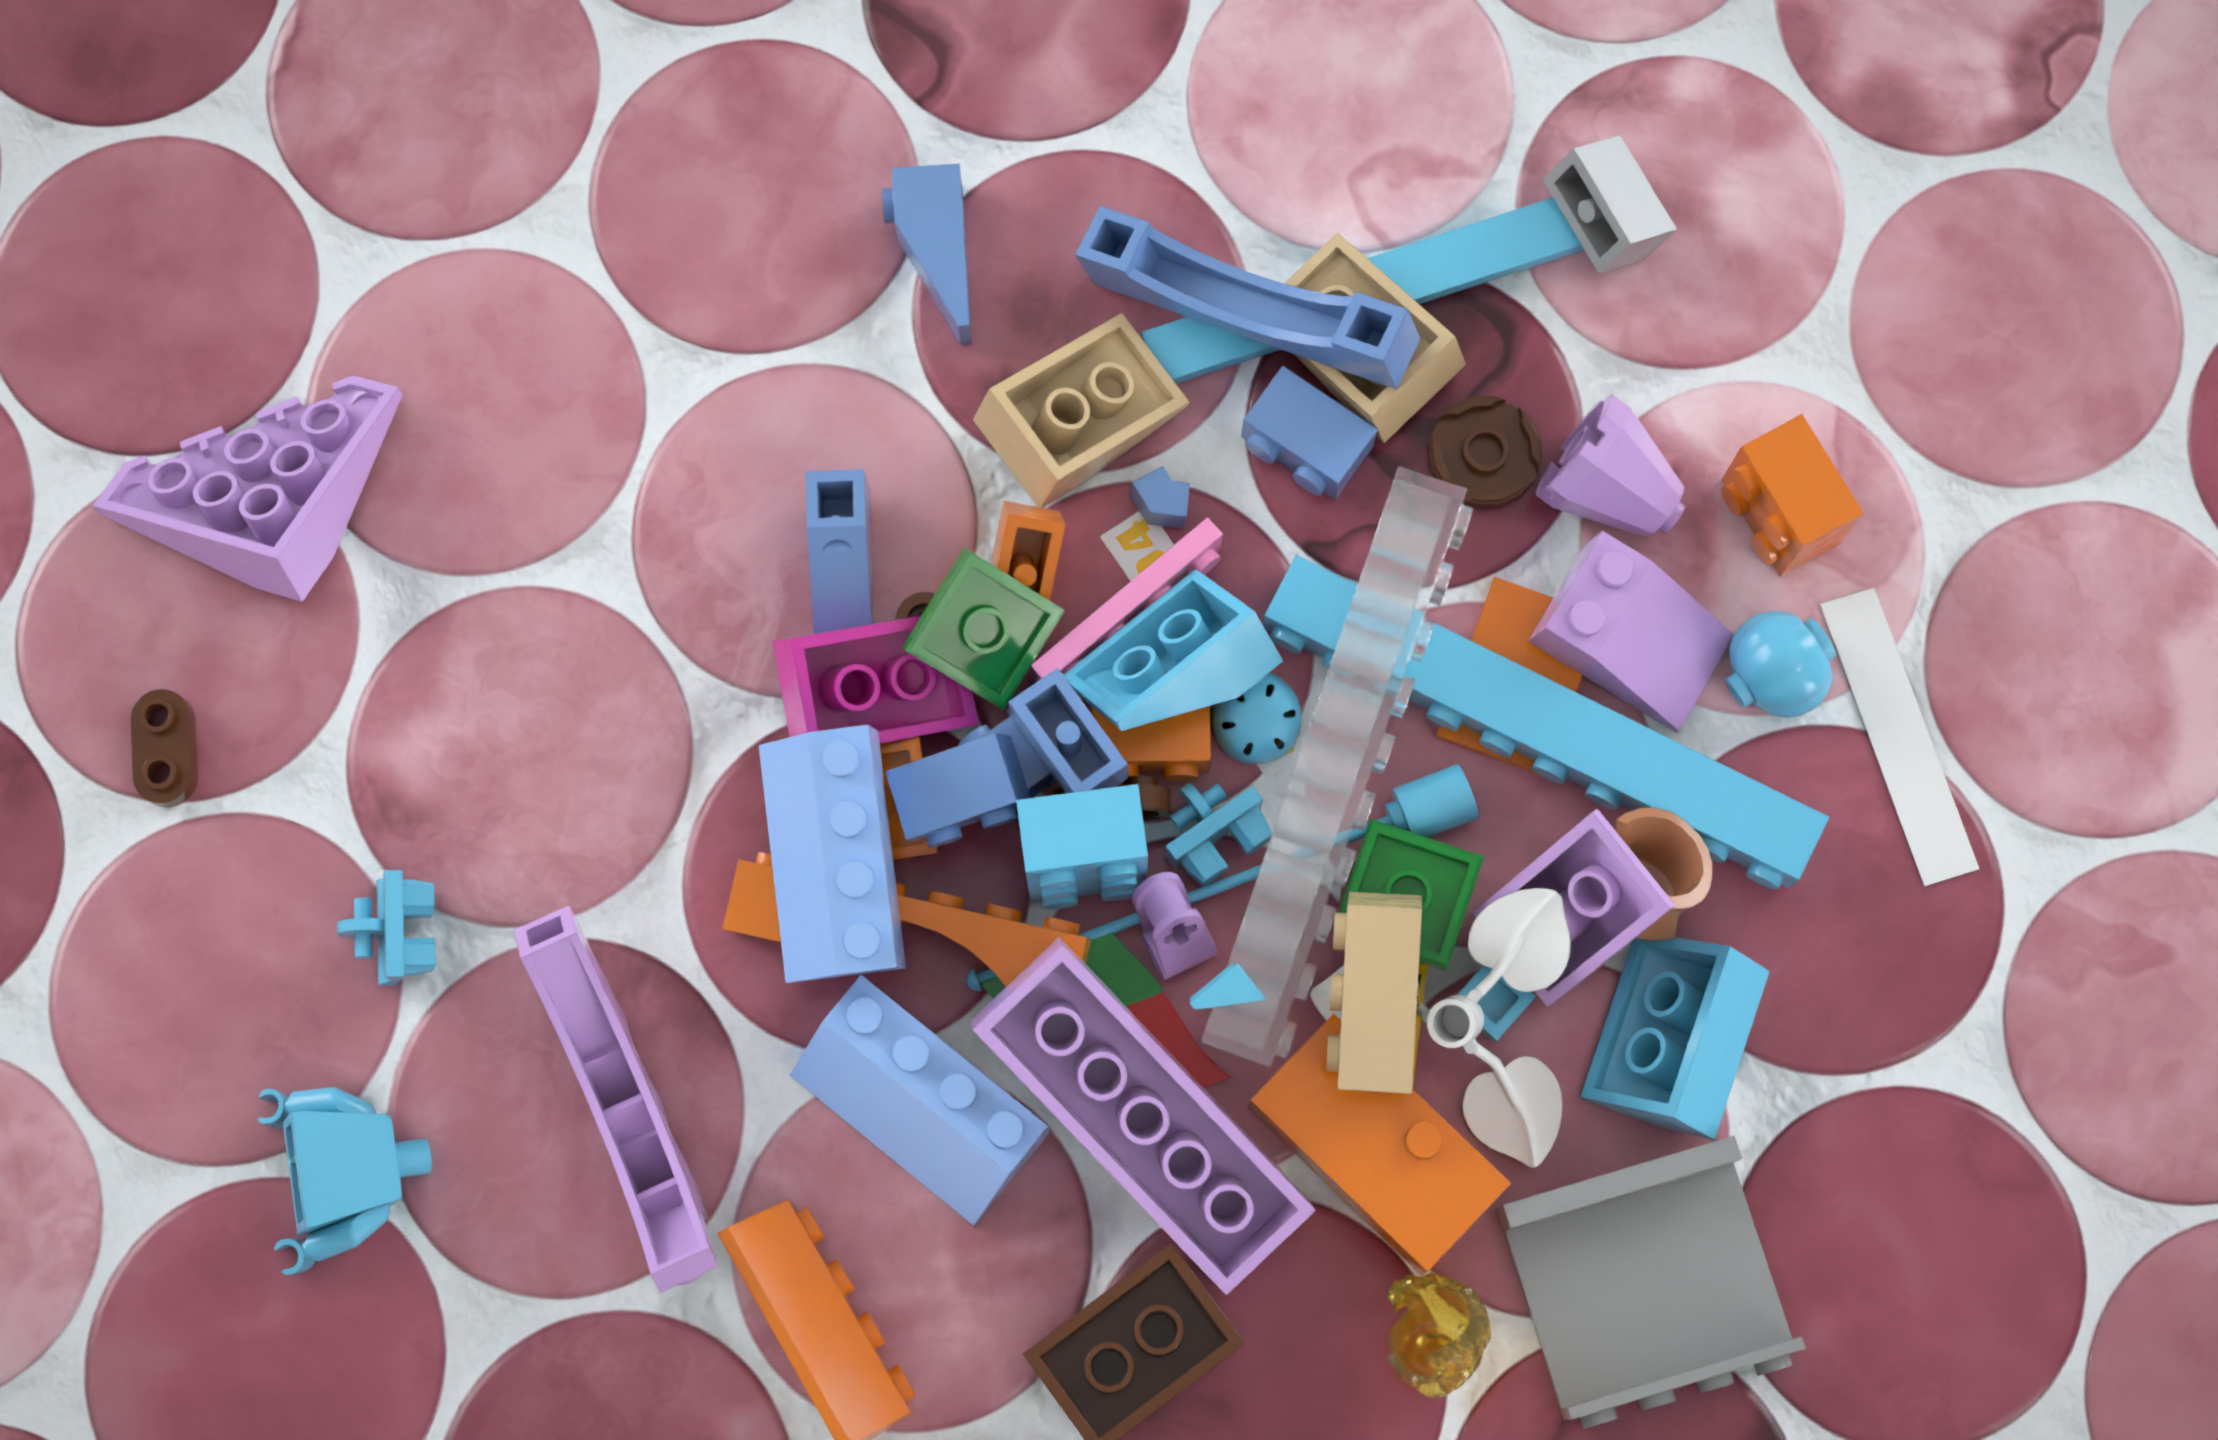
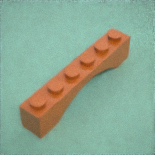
[722,852,1091,987]

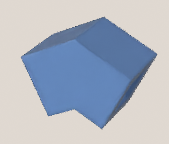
[1129,466,1190,529]

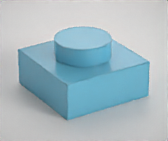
[1458,965,1536,1044]

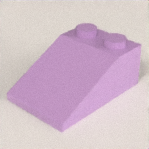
[1528,530,1734,733]
[1473,809,1675,1007]

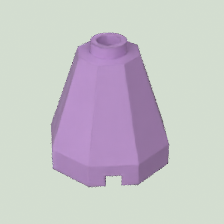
[1535,394,1685,537]

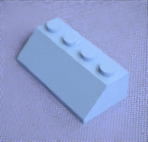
[759,725,906,983]
[790,975,1050,1226]

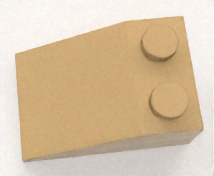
[1284,232,1466,443]
[973,313,1189,508]

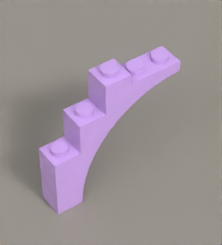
[514,905,718,1293]

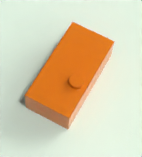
[1248,1014,1511,1276]

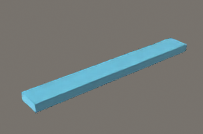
[1141,198,1584,384]

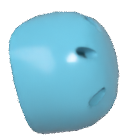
[1210,672,1302,764]

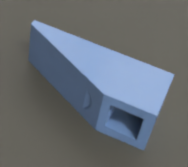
[806,469,873,633]

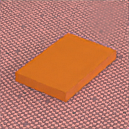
[1436,577,1582,777]

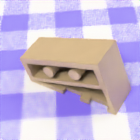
[1326,891,1422,1094]

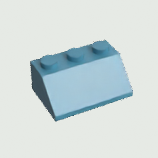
[1580,937,1770,1140]

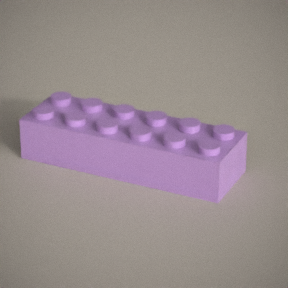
[971,937,1316,1295]

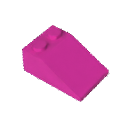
[773,615,979,743]

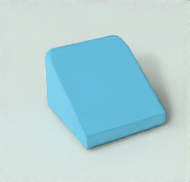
[1189,963,1267,1010]

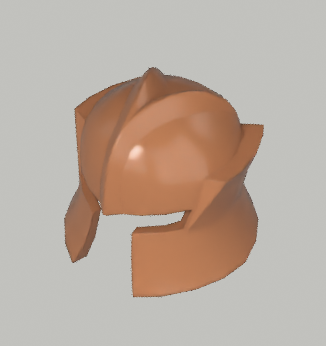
[1616,808,1712,941]

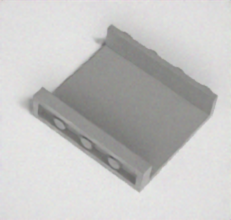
[1497,1135,1806,1429]

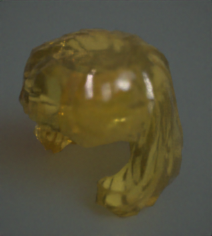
[1387,1272,1492,1399]

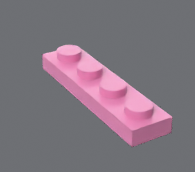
[1031,517,1223,683]

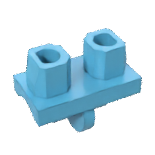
[1165,783,1273,887]
[337,870,436,986]

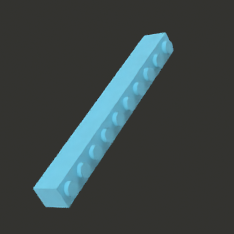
[1264,555,1830,890]

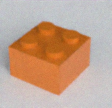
[1721,414,1864,577]

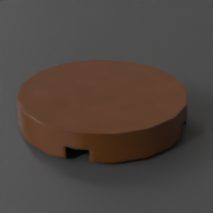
[1427,396,1543,510]

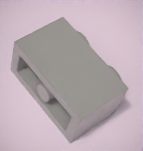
[1543,135,1677,274]

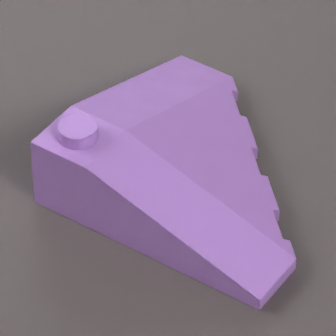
[92,375,403,602]

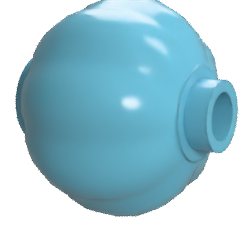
[1725,611,1837,718]

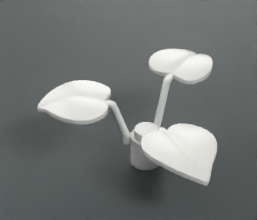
[1310,888,1571,1168]

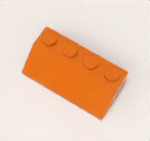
[717,1200,917,1440]

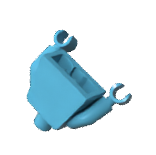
[257,1087,432,1275]

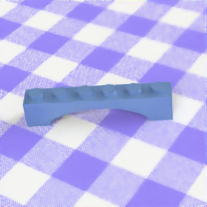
[1075,206,1421,390]

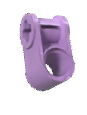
[1132,872,1218,980]

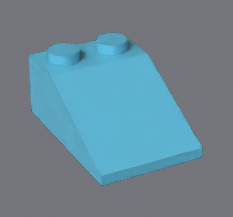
[1063,569,1283,731]

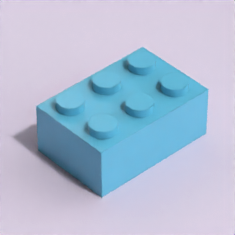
[1016,784,1148,909]

